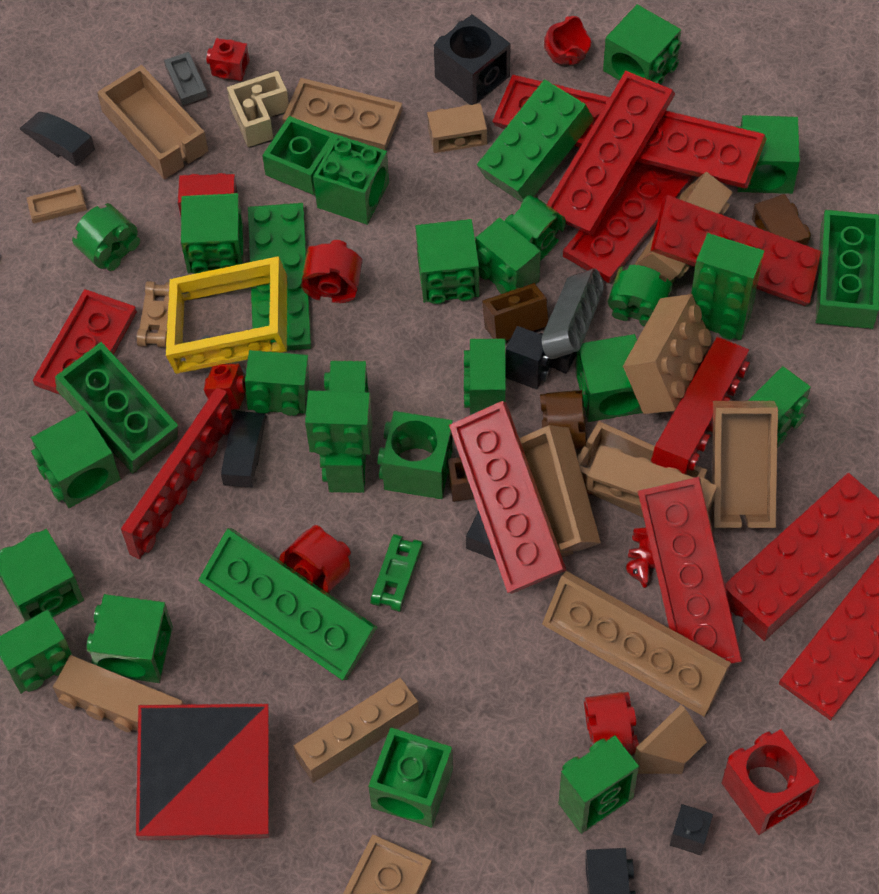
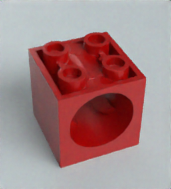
[721,729,820,835]

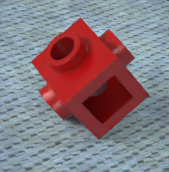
[206,38,250,81]
[203,364,246,409]

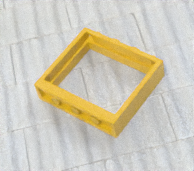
[166,256,287,374]

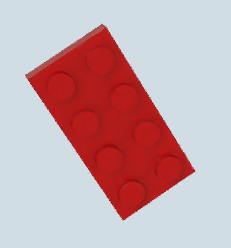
[33,289,137,395]

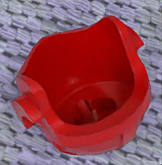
[544,16,592,65]

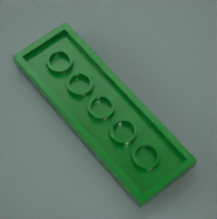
[248,203,311,351]
[198,528,378,681]

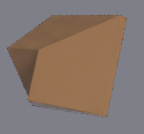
[634,705,707,774]

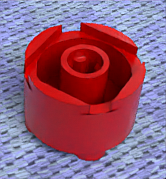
[302,240,363,303]
[279,525,351,594]
[584,692,639,756]

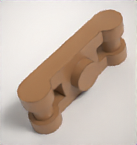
[137,281,170,348]

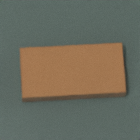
[26,184,87,223]

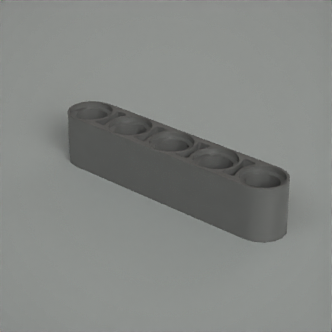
[542,268,604,359]

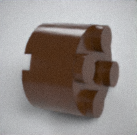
[540,390,587,450]

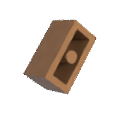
[427,103,487,153]

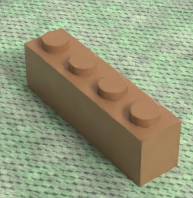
[586,445,717,514]
[53,655,184,732]
[293,677,419,783]

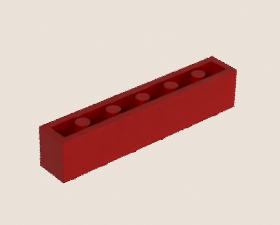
[651,337,750,475]

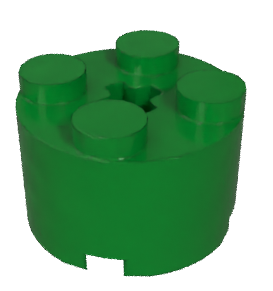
[505,195,566,261]
[72,203,140,271]
[607,265,673,327]

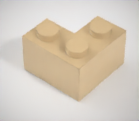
[227,71,289,147]

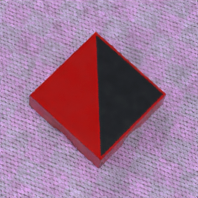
[136,704,269,841]

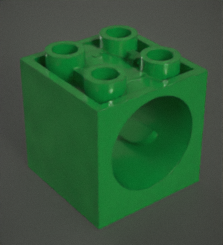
[603,4,682,85]
[736,115,800,194]
[313,134,389,225]
[181,193,244,274]
[415,219,479,304]
[575,334,643,422]
[31,409,121,509]
[377,411,454,499]
[0,528,84,622]
[87,594,173,683]
[368,727,453,828]

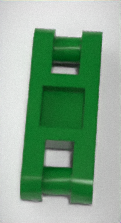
[370,534,423,612]

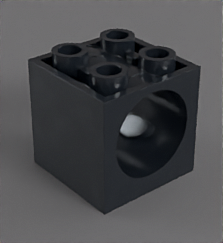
[434,14,511,105]

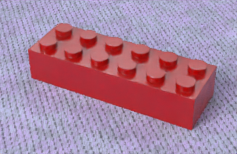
[725,473,879,641]

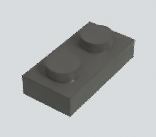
[164,52,208,105]

